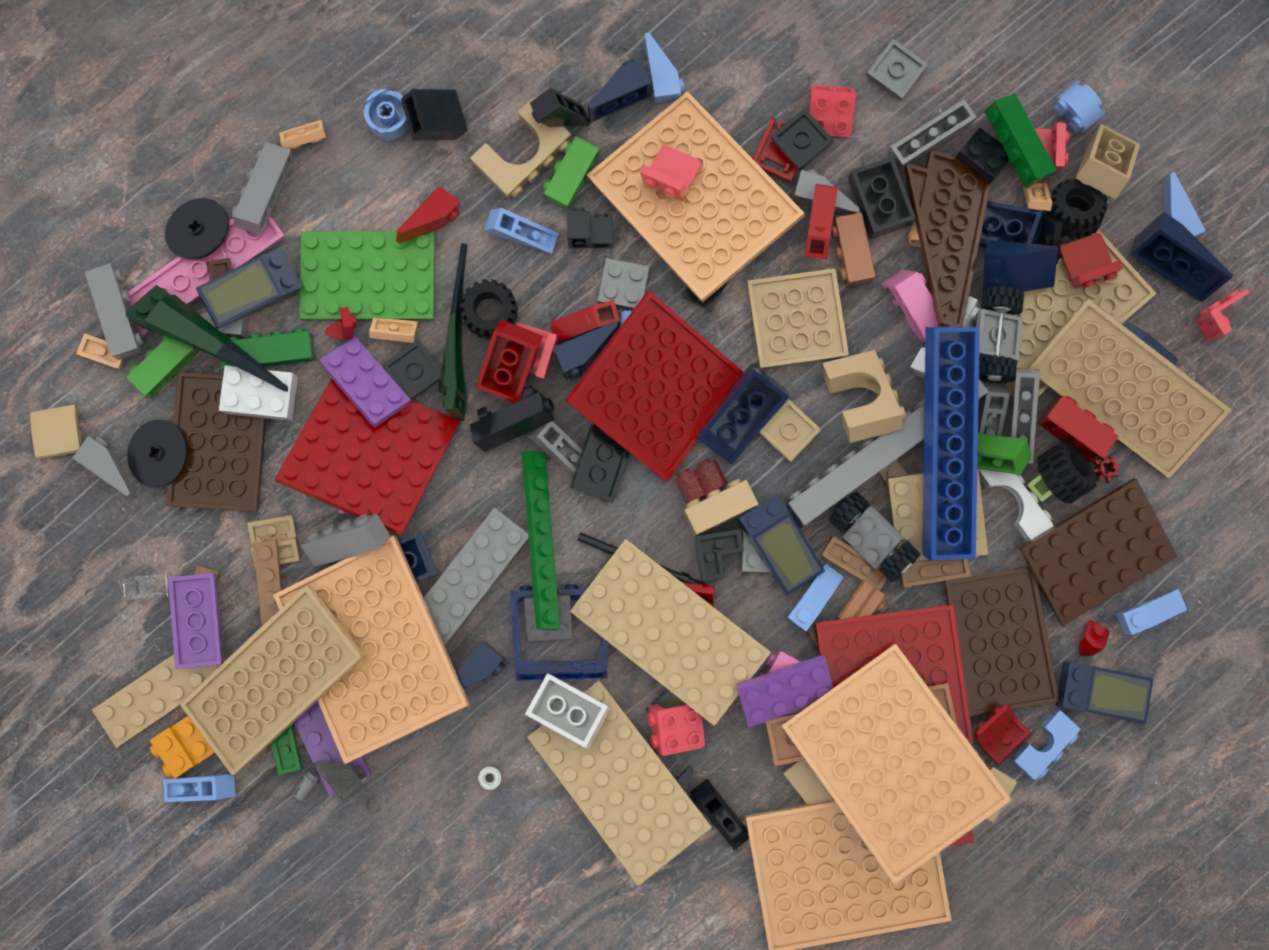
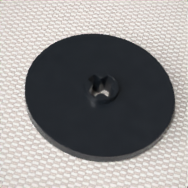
[165,198,229,260]
[127,420,188,487]

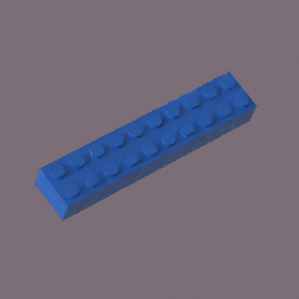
[922,326,980,560]

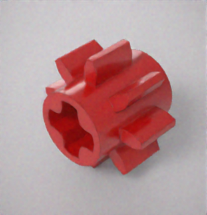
[1092,455,1121,483]

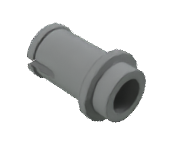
[292,770,320,801]

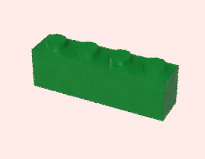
[984,93,1057,188]
[221,328,316,370]

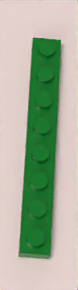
[522,450,560,631]

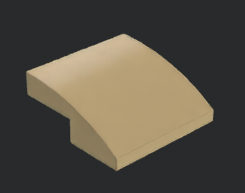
[30,404,82,460]
[247,514,300,566]

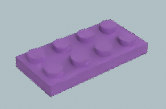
[319,336,411,428]
[168,573,223,669]
[736,655,833,727]
[294,700,371,796]

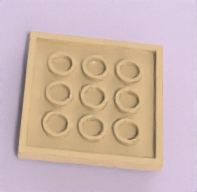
[747,268,849,369]
[887,469,988,563]

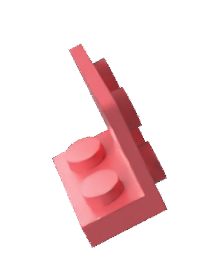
[809,84,856,137]
[1194,289,1249,343]
[516,322,559,379]

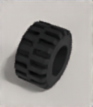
[1046,178,1108,240]
[460,279,518,339]
[1037,441,1096,504]

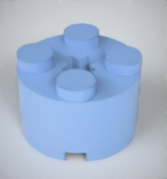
[1053,80,1106,134]
[364,89,409,141]

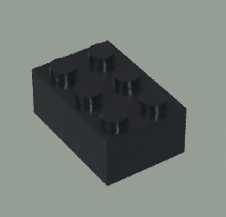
[848,157,916,239]

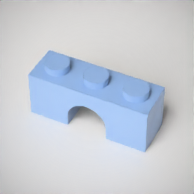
[1009,709,1081,780]

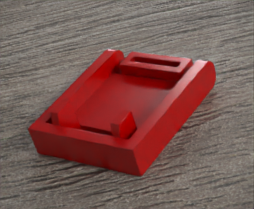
[753,117,797,184]

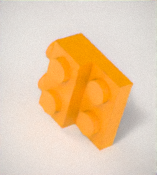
[149,716,215,779]

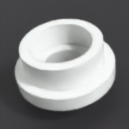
[478,766,501,790]

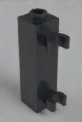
[470,385,555,452]

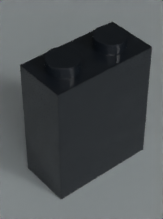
[401,89,468,141]

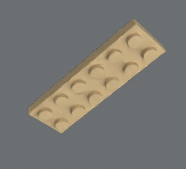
[92,654,227,748]

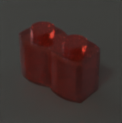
[675,458,728,504]

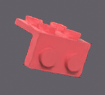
[1014,122,1069,174]
[640,145,701,201]
[647,704,705,756]

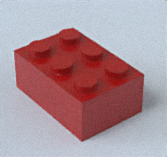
[475,319,543,403]
[1036,395,1119,463]

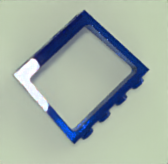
[510,584,609,681]

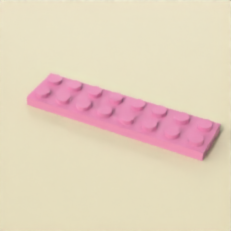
[128,216,286,338]

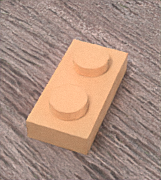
[279,120,326,149]
[1023,182,1052,211]
[369,318,418,343]
[76,333,125,370]

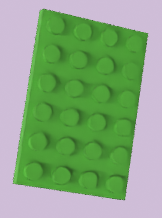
[300,231,435,321]

